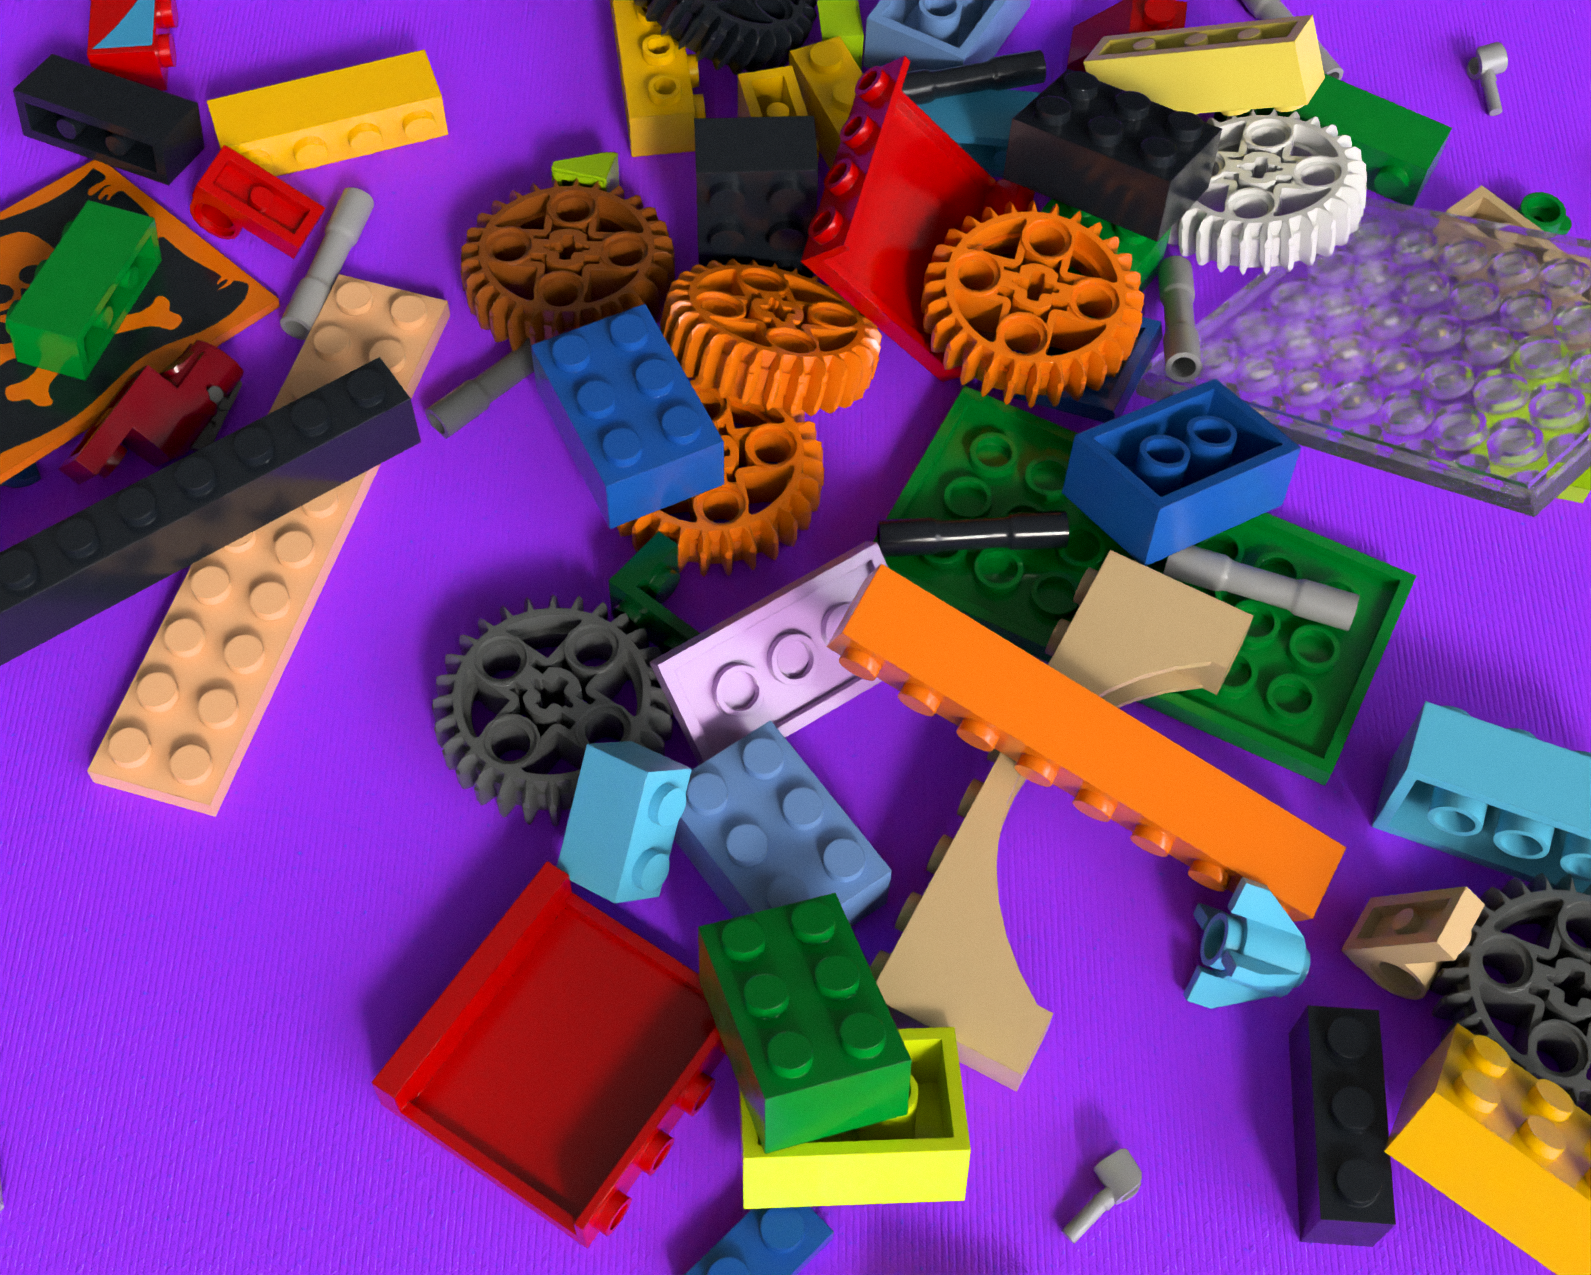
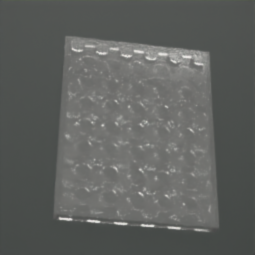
[1136,197,1591,517]

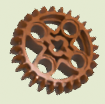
[460,178,676,351]

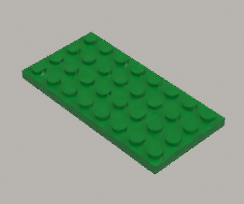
[873,385,1416,786]

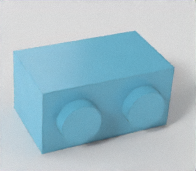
[557,741,692,904]

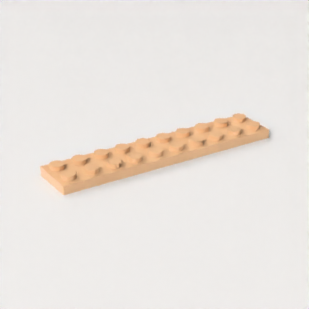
[87,274,450,817]

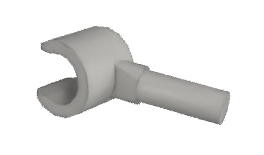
[1466,42,1508,116]
[1061,1148,1142,1244]

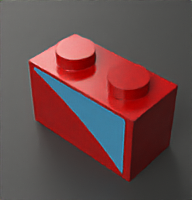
[87,0,178,91]

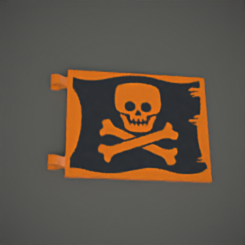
[0,160,280,484]

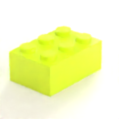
[739,1027,971,1209]

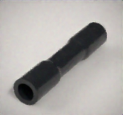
[902,49,1046,105]
[877,510,1069,557]

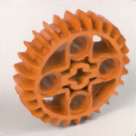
[921,200,1144,409]
[660,258,882,417]
[617,377,824,577]

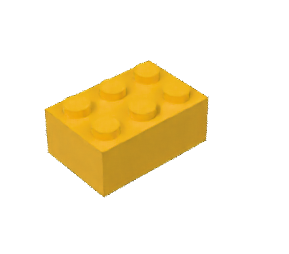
[1384,1023,1591,1275]

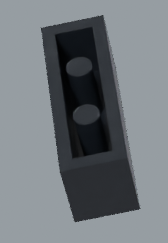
[13,54,205,186]
[1289,1005,1396,1247]

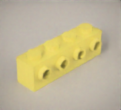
[1083,15,1325,116]

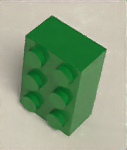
[698,893,912,1154]

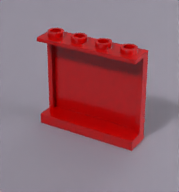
[801,56,1035,382]
[371,861,727,1249]

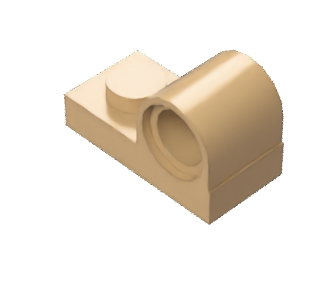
[1341,886,1485,1000]

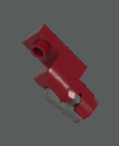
[58,340,244,484]

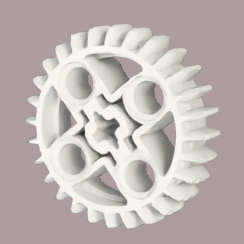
[1168,109,1367,276]

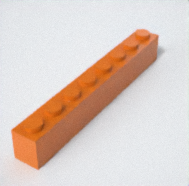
[826,564,1347,922]

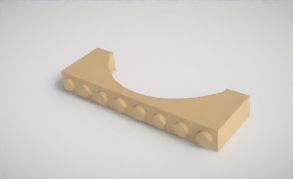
[870,550,1254,1092]

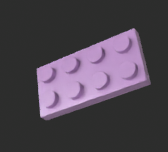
[649,541,888,765]

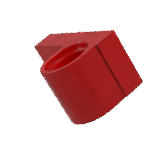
[190,145,325,259]

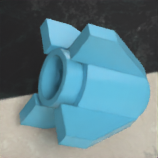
[1183,877,1310,1009]

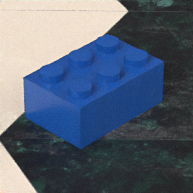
[531,304,724,529]
[1062,378,1301,566]

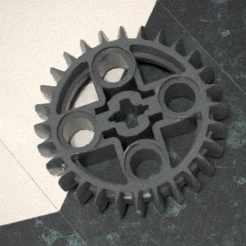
[432,594,673,827]
[1429,873,1591,1115]

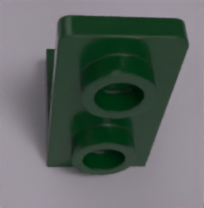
[608,531,700,655]

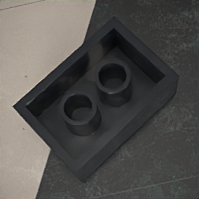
[1003,69,1222,242]
[694,116,818,278]

